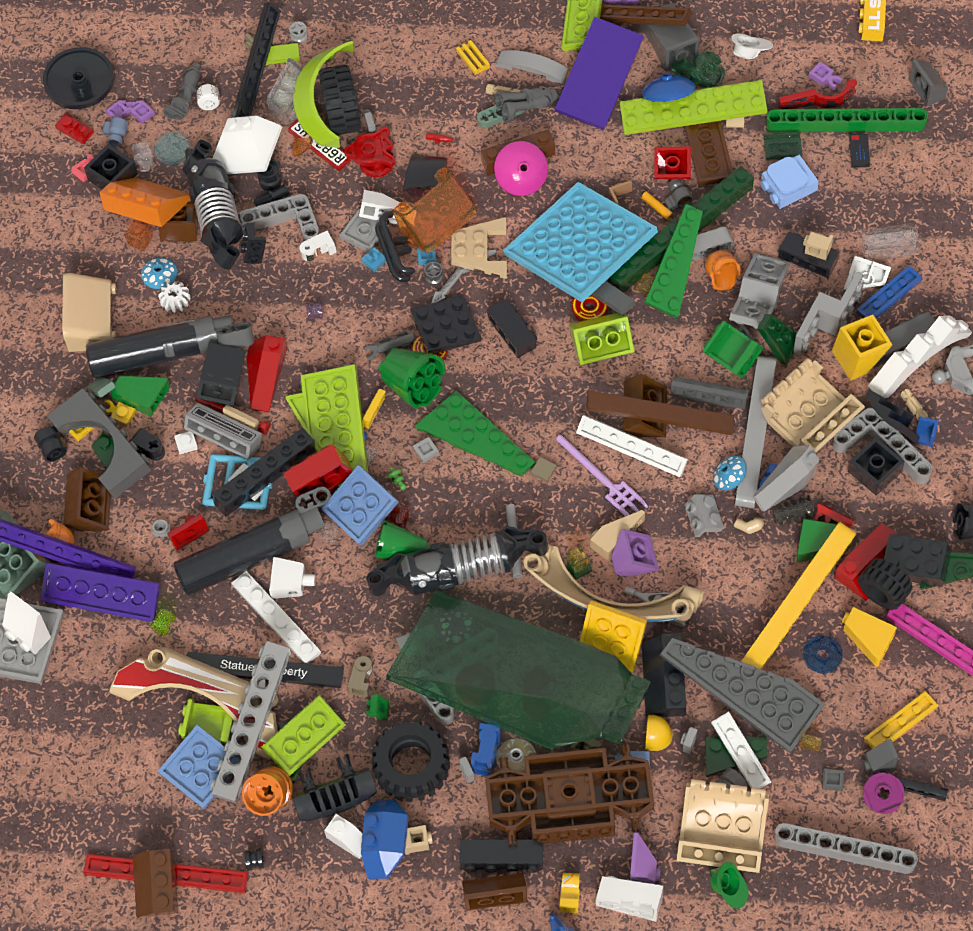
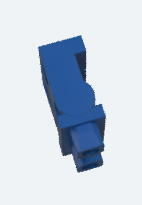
[471,715,501,776]

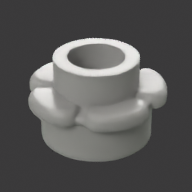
[152,519,171,538]

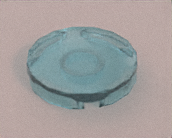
[154,133,190,166]

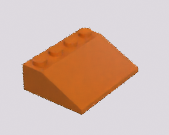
[99,178,190,227]

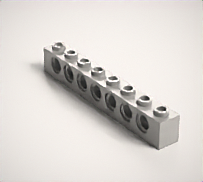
[210,641,291,804]

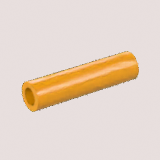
[641,191,674,220]

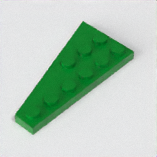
[415,391,535,477]

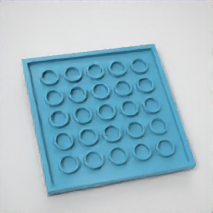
[503,182,658,302]

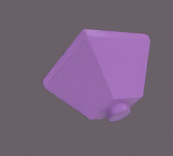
[612,529,659,577]
[630,833,660,884]

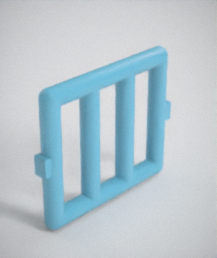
[202,454,273,510]

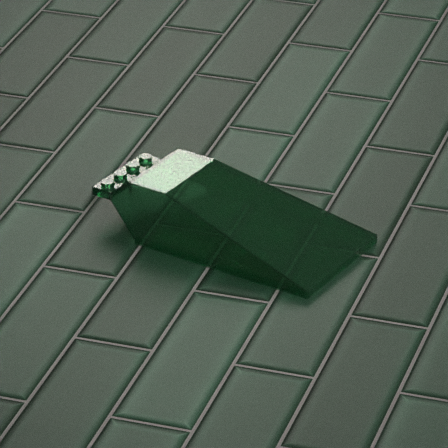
[386,591,651,750]

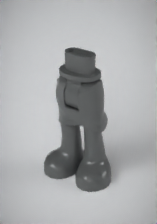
[163,63,201,120]
[494,87,559,123]

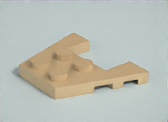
[451,218,507,279]

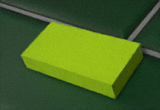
[266,43,300,65]

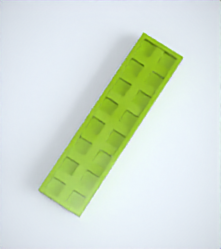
[620,80,767,135]

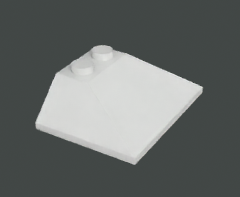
[213,116,282,174]

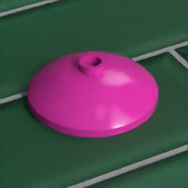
[494,141,548,196]

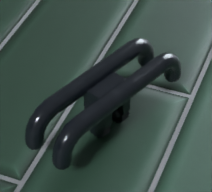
[375,211,415,282]

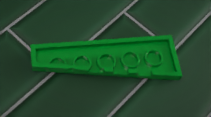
[644,204,703,318]

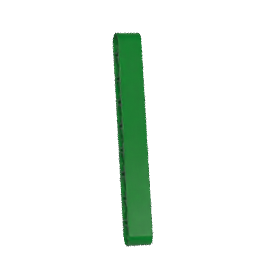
[766,108,928,133]

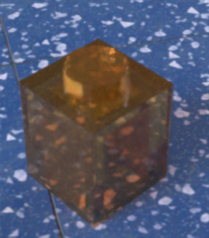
[125,220,153,252]

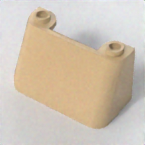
[62,273,117,352]

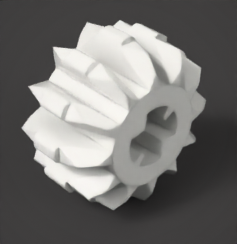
[159,281,191,313]

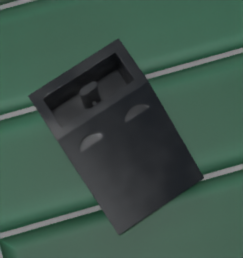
[196,343,246,406]

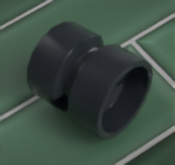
[257,158,282,191]
[34,426,67,462]

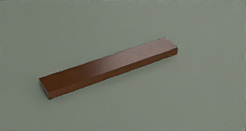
[600,4,692,26]

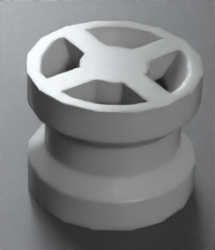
[289,21,308,43]

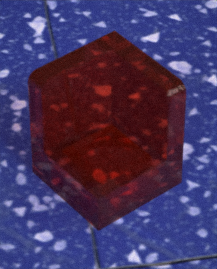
[382,504,409,529]

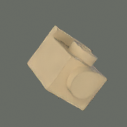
[803,232,833,260]
[405,825,433,855]

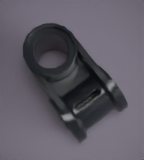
[129,428,165,461]

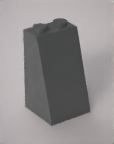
[640,3,699,72]

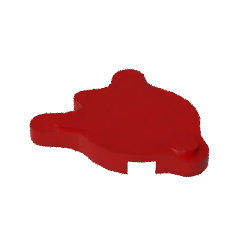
[344,127,396,167]

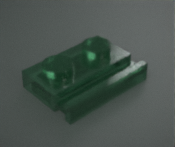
[763,132,802,160]

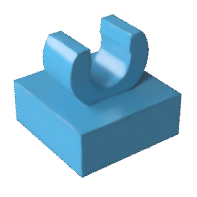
[361,247,386,272]

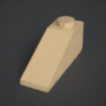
[590,510,645,561]

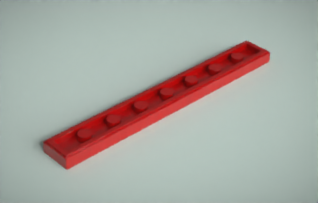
[83,854,249,893]

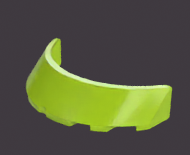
[293,41,354,148]

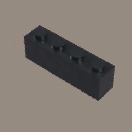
[460,839,543,873]

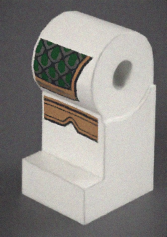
[300,231,336,261]

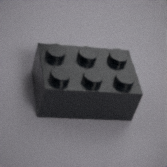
[884,534,951,587]

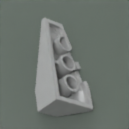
[753,445,819,511]

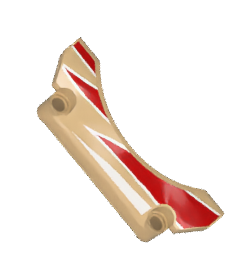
[110,647,278,760]

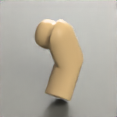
[734,517,764,534]

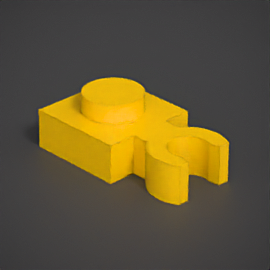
[105,400,136,427]

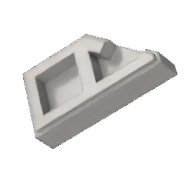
[362,109,376,133]

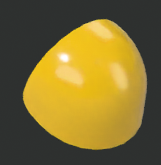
[645,715,673,751]

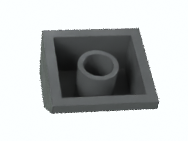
[909,59,948,107]

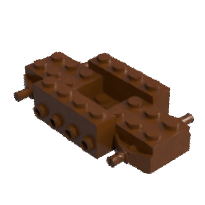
[485,744,654,845]

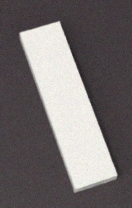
[711,712,771,789]

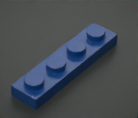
[856,266,922,319]

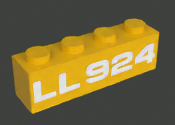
[859,0,886,41]

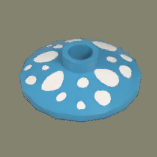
[141,258,177,289]
[713,456,747,491]

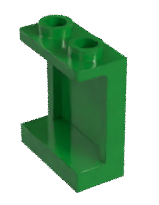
[702,321,764,379]

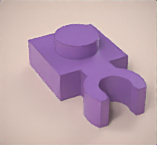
[809,62,842,91]

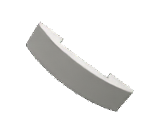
[496,50,568,84]

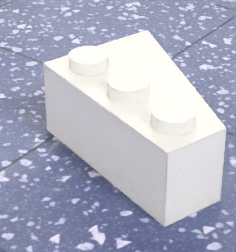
[596,876,663,922]

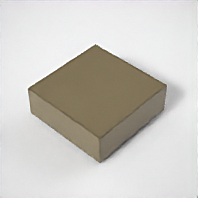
[531,457,557,483]

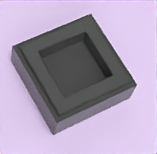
[822,768,844,791]

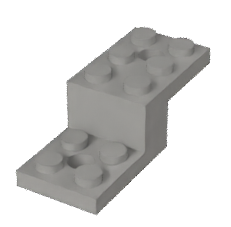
[729,253,790,329]
[793,272,864,357]

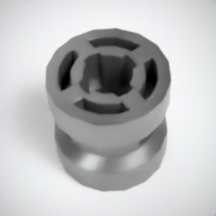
[424,262,443,286]

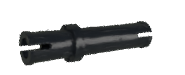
[888,773,949,802]

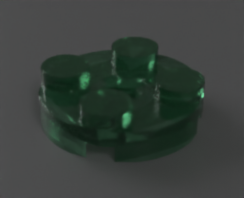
[691,51,725,88]

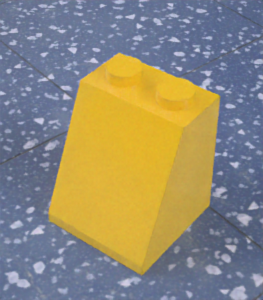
[832,315,892,381]

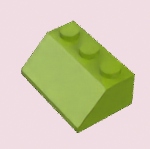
[569,313,634,365]

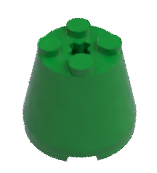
[378,348,446,409]

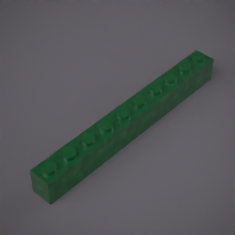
[608,166,754,293]

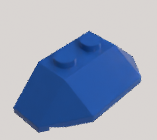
[361,799,409,880]

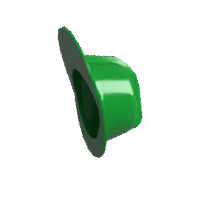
[709,862,749,909]

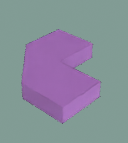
[105,100,155,124]

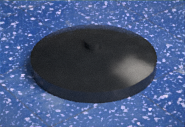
[43,47,114,109]

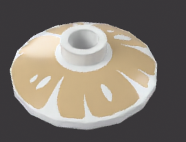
[496,738,536,773]

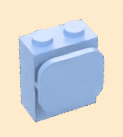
[760,155,819,209]

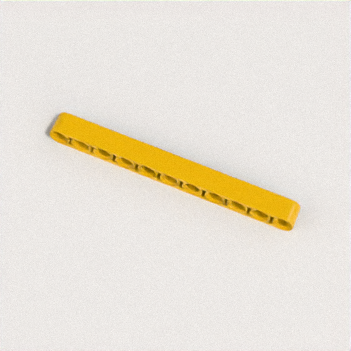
[741,522,856,670]

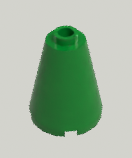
[375,520,430,559]

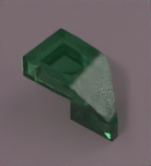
[671,58,705,87]

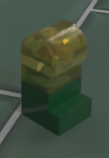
[567,547,592,580]

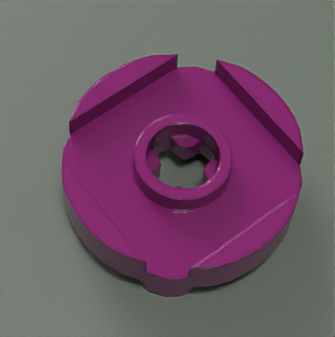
[863,773,905,814]

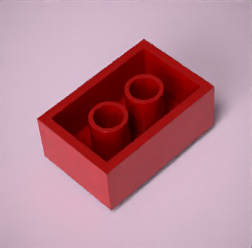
[283,444,353,504]

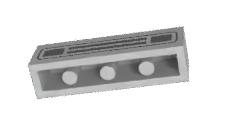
[184,403,262,460]

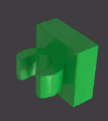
[365,694,389,720]

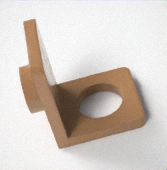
[609,180,632,205]

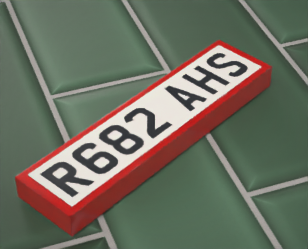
[288,120,352,171]

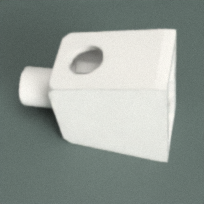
[269,557,316,599]

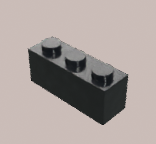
[778,232,839,279]
[487,299,537,359]

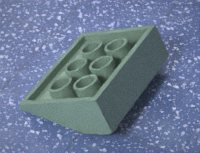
[0,510,51,600]

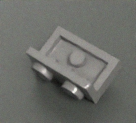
[685,494,724,537]

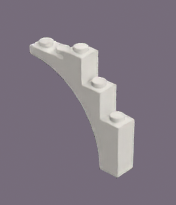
[868,315,972,398]

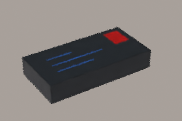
[849,134,870,168]

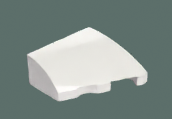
[844,256,891,290]

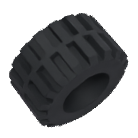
[858,558,913,610]

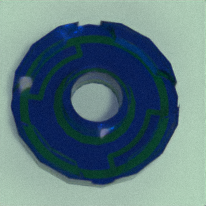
[803,635,843,674]

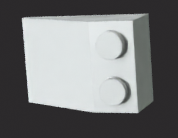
[3,592,51,655]

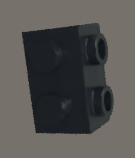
[239,223,266,264]

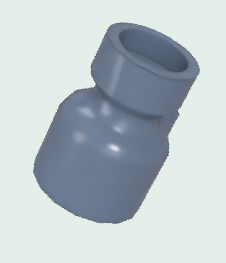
[102,117,129,147]

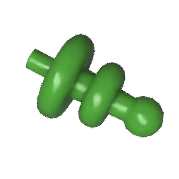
[388,467,406,491]

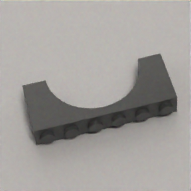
[47,388,151,499]

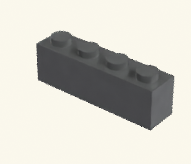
[873,312,935,368]

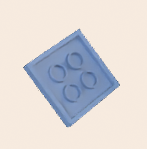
[321,465,399,546]
[158,725,241,810]

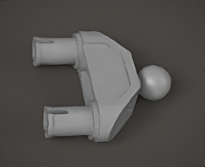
[932,344,973,395]

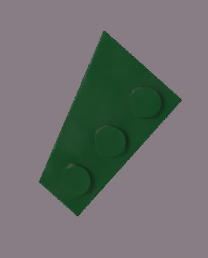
[705,737,767,777]

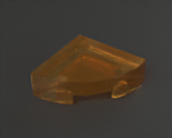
[292,138,313,156]

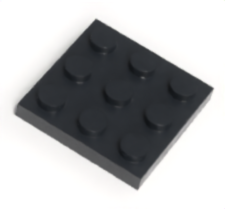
[410,295,481,354]

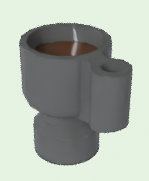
[665,179,693,211]

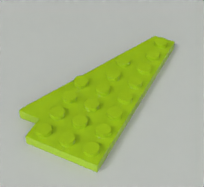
[285,364,369,487]

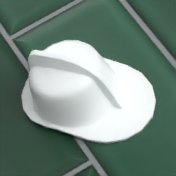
[731,34,773,59]

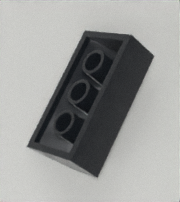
[641,633,686,718]

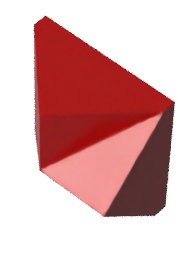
[654,146,691,180]

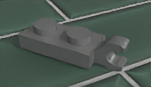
[363,330,415,360]

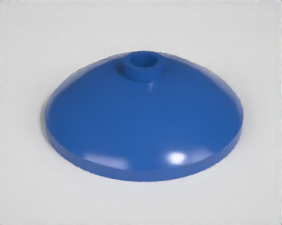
[642,73,696,102]

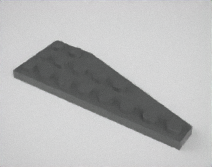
[660,638,825,753]

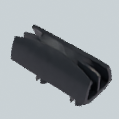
[291,754,377,821]

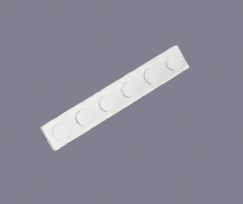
[576,415,688,477]
[231,571,321,664]

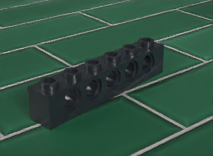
[212,427,315,517]

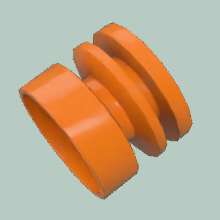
[242,766,293,816]

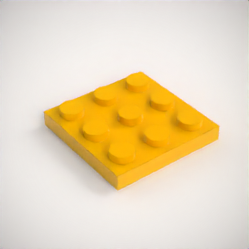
[577,600,647,673]

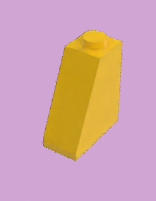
[842,607,897,667]

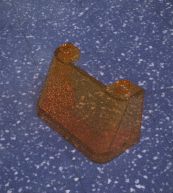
[392,166,477,253]

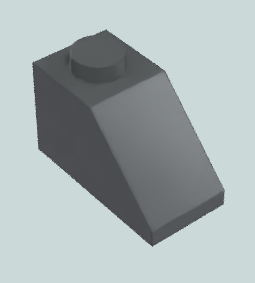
[862,739,898,776]

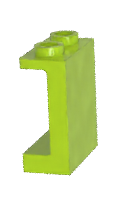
[179,699,234,747]

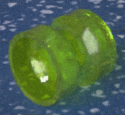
[150,608,176,635]

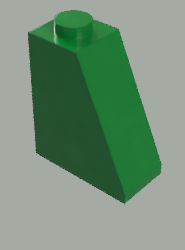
[110,376,170,417]
[796,519,852,562]

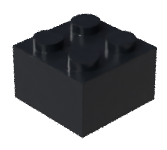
[84,144,138,189]
[848,437,905,496]

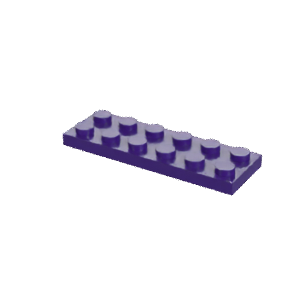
[41,562,161,622]

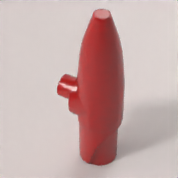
[426,133,453,144]

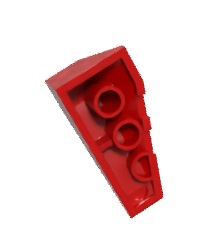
[246,335,287,413]
[835,523,898,601]

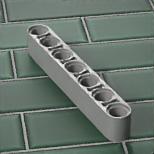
[774,823,918,874]

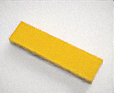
[864,691,939,749]

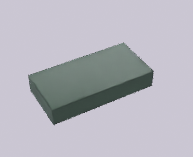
[86,377,116,397]

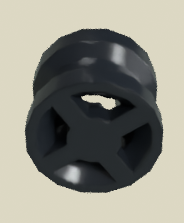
[244,848,264,871]

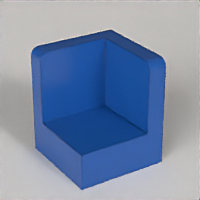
[916,416,939,447]

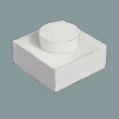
[174,431,198,454]

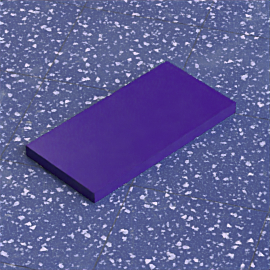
[555,17,644,130]

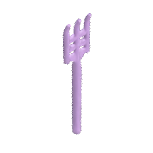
[556,435,648,516]

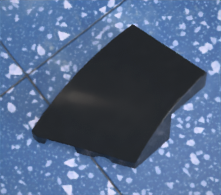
[403,154,448,192]
[866,390,920,443]

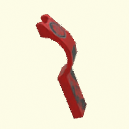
[778,79,857,110]

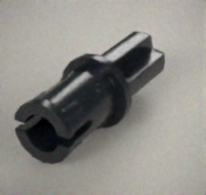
[254,184,289,207]

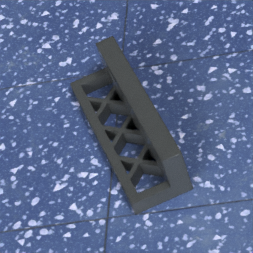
[671,377,749,410]

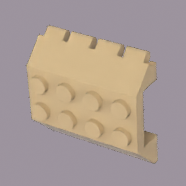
[761,358,865,453]
[676,779,769,873]

